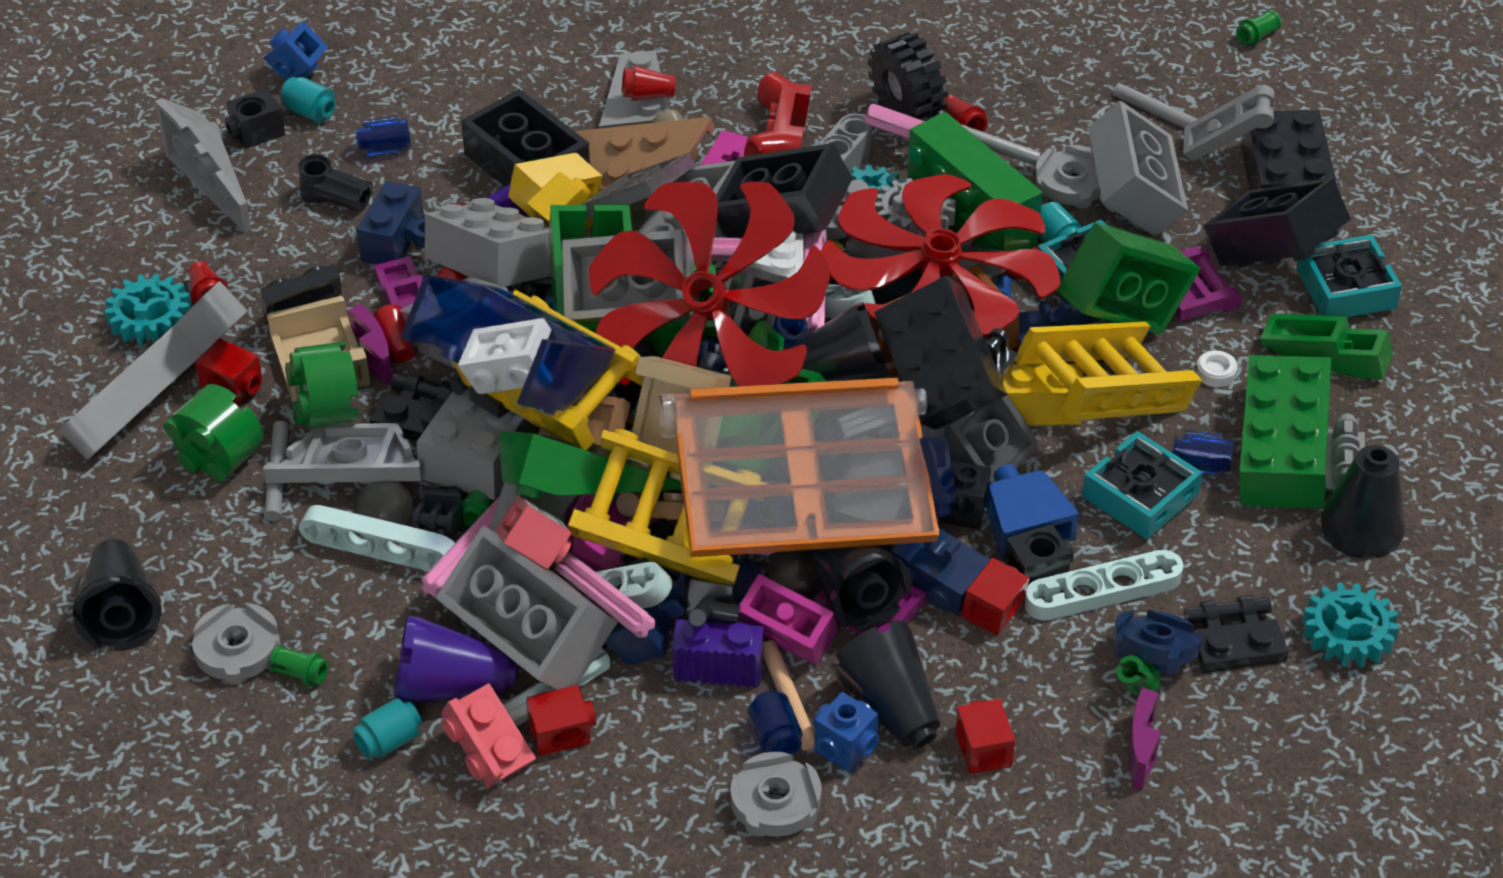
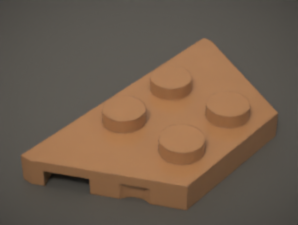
[576,117,715,190]

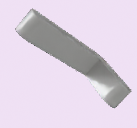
[59,281,248,460]

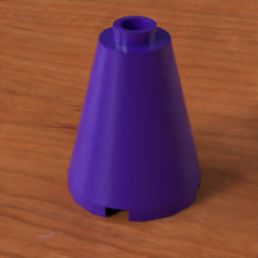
[394,616,517,703]

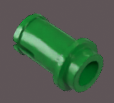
[1236,9,1282,46]
[462,490,492,528]
[269,645,329,687]
[1116,655,1161,696]

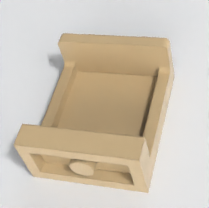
[267,296,370,402]
[627,356,731,481]

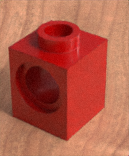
[195,338,263,406]
[961,557,1029,635]
[526,685,597,756]
[955,699,1015,774]

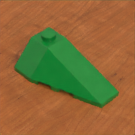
[498,431,682,500]

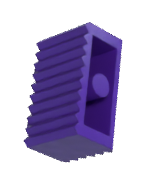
[672,619,764,689]

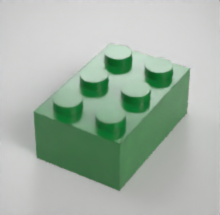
[1056,222,1201,335]

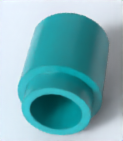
[280,77,336,123]
[1038,202,1082,243]
[351,698,422,760]

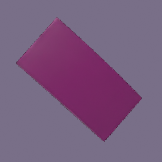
[374,256,430,309]
[348,303,392,386]
[1128,687,1161,790]

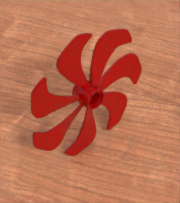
[821,174,1060,337]
[588,182,832,386]

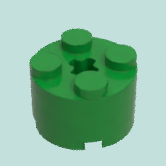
[285,341,359,429]
[163,384,264,482]

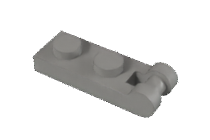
[1183,85,1275,161]

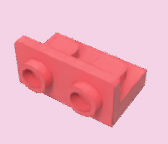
[441,683,536,789]

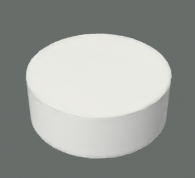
[1196,351,1237,387]

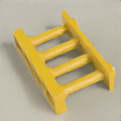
[452,290,644,450]
[1015,322,1202,421]
[568,428,768,585]

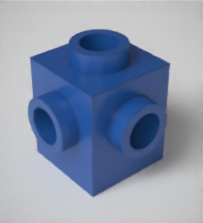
[263,21,328,81]
[813,692,880,773]

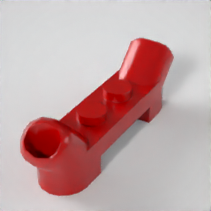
[744,72,812,156]

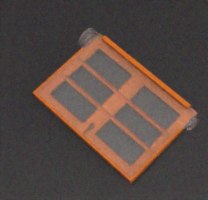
[658,378,939,557]

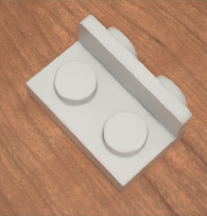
[458,318,552,394]

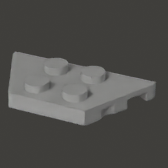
[263,423,423,485]

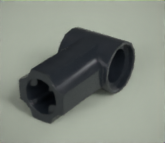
[298,154,373,212]

